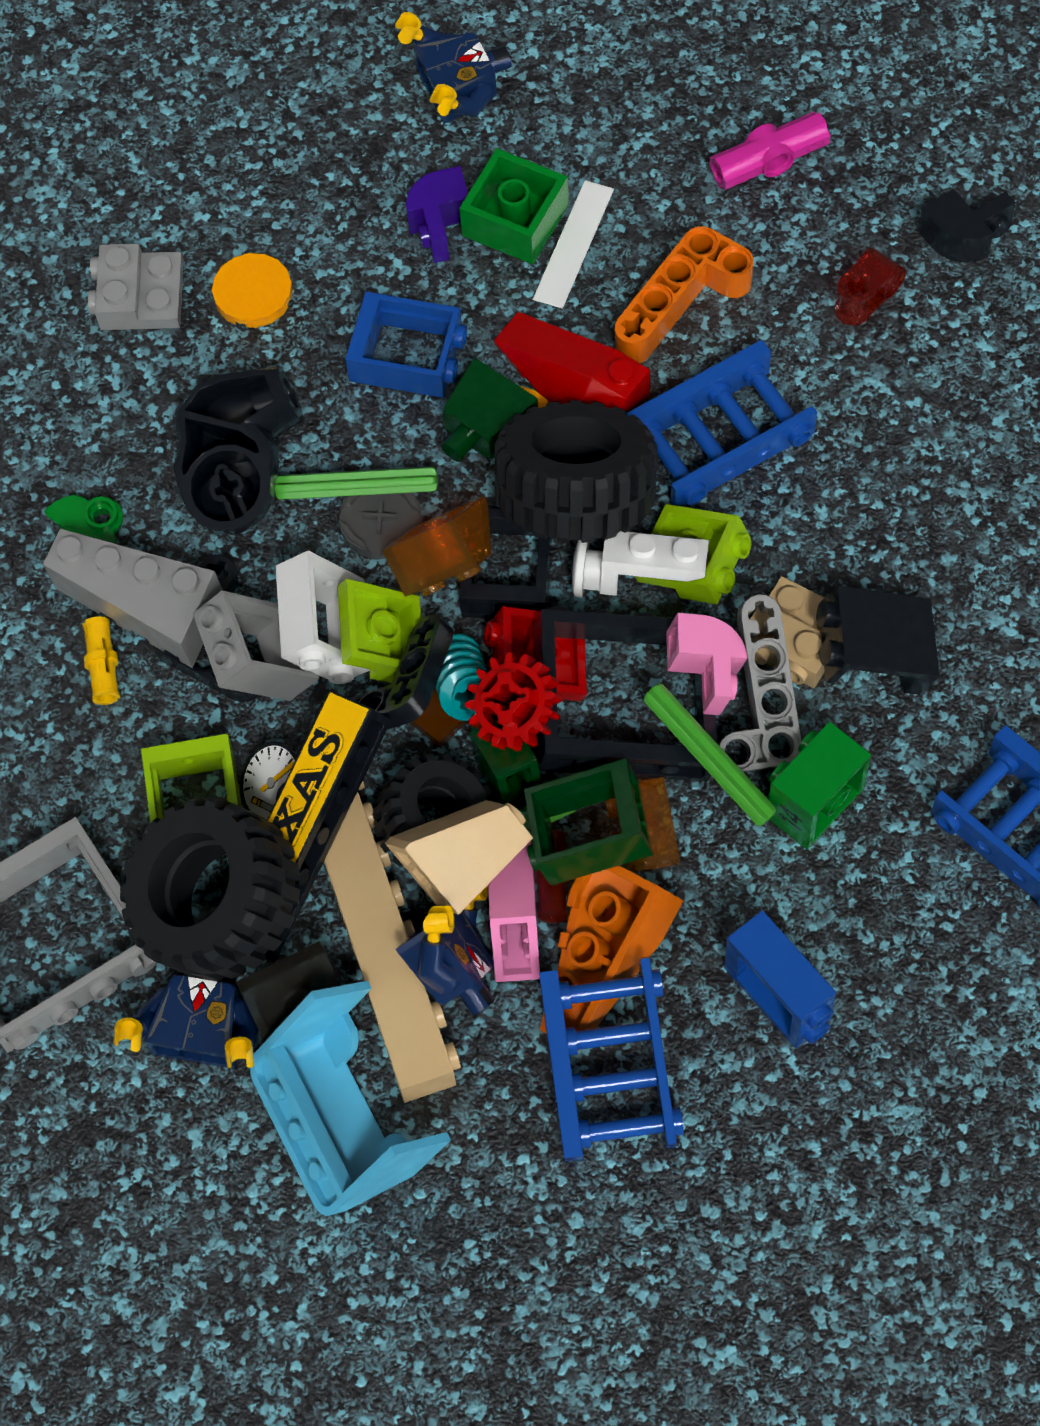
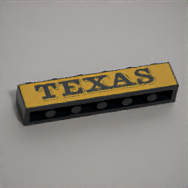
[264,690,392,963]

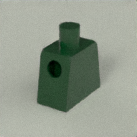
[441,358,538,462]
[469,714,542,810]

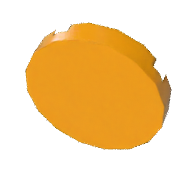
[212,253,293,328]

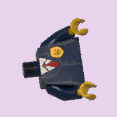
[395,12,512,124]
[395,885,495,1016]
[113,975,258,1069]

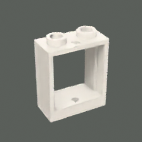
[276,550,370,684]

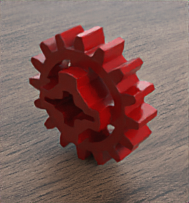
[465,652,563,752]

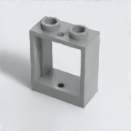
[193,590,319,701]

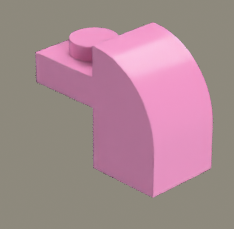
[666,613,748,715]

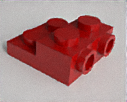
[484,606,587,702]

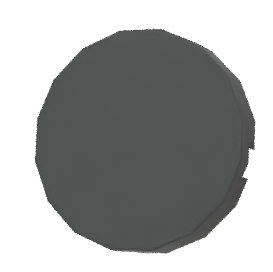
[339,493,422,560]

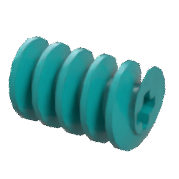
[435,634,488,721]

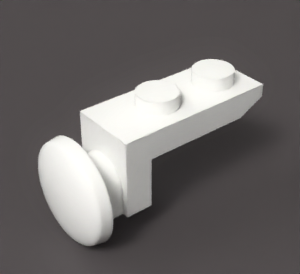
[572,531,709,598]

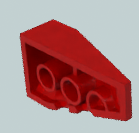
[494,312,650,413]

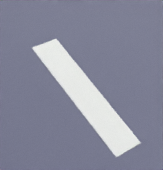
[533,180,614,309]

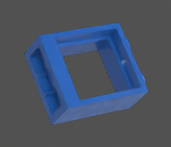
[345,291,468,398]
[724,910,836,1049]

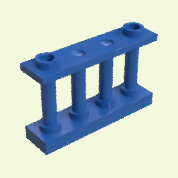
[626,340,817,506]
[931,725,1040,908]
[539,958,684,1162]

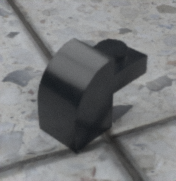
[917,189,1016,262]

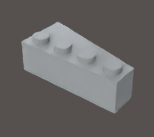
[43,529,223,668]

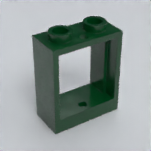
[521,758,653,886]

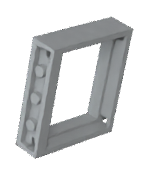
[0,817,156,1053]

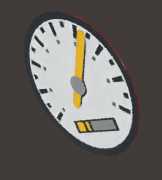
[240,741,296,820]

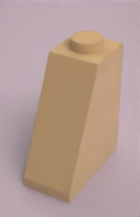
[385,800,533,915]

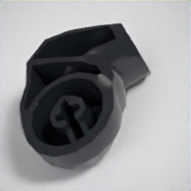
[174,364,304,536]

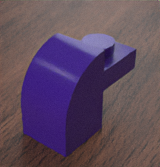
[406,166,468,263]

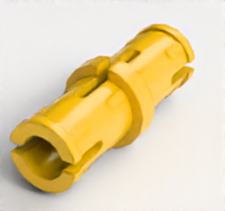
[82,616,120,705]

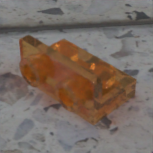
[605,777,680,872]

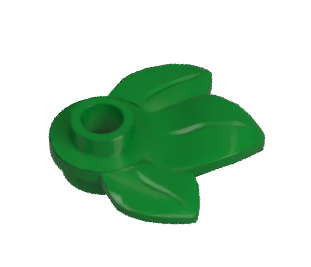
[45,495,123,544]

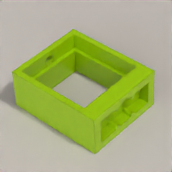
[141,733,242,855]

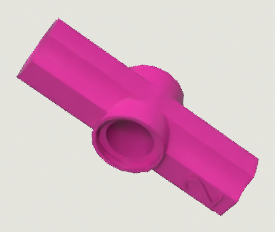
[709,111,831,190]

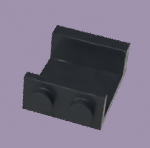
[816,586,940,695]

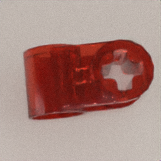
[834,247,907,326]

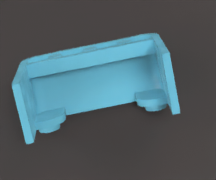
[250,981,451,1216]

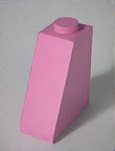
[488,841,540,982]

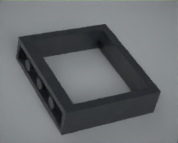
[532,606,718,782]

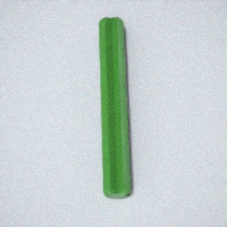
[274,467,439,500]
[644,683,776,826]

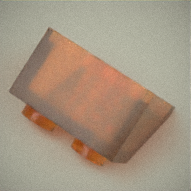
[382,496,491,597]

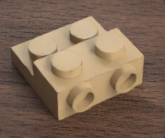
[750,576,825,689]

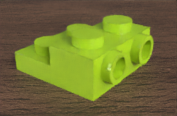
[635,504,751,605]
[338,578,423,683]

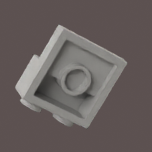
[88,244,184,330]

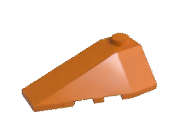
[540,866,684,1052]

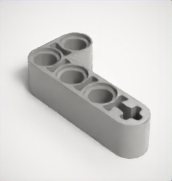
[718,594,802,772]

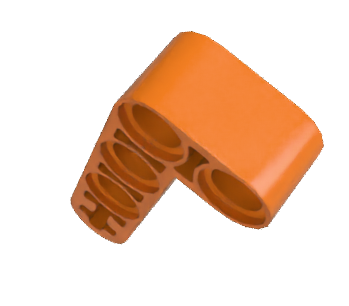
[615,226,753,363]

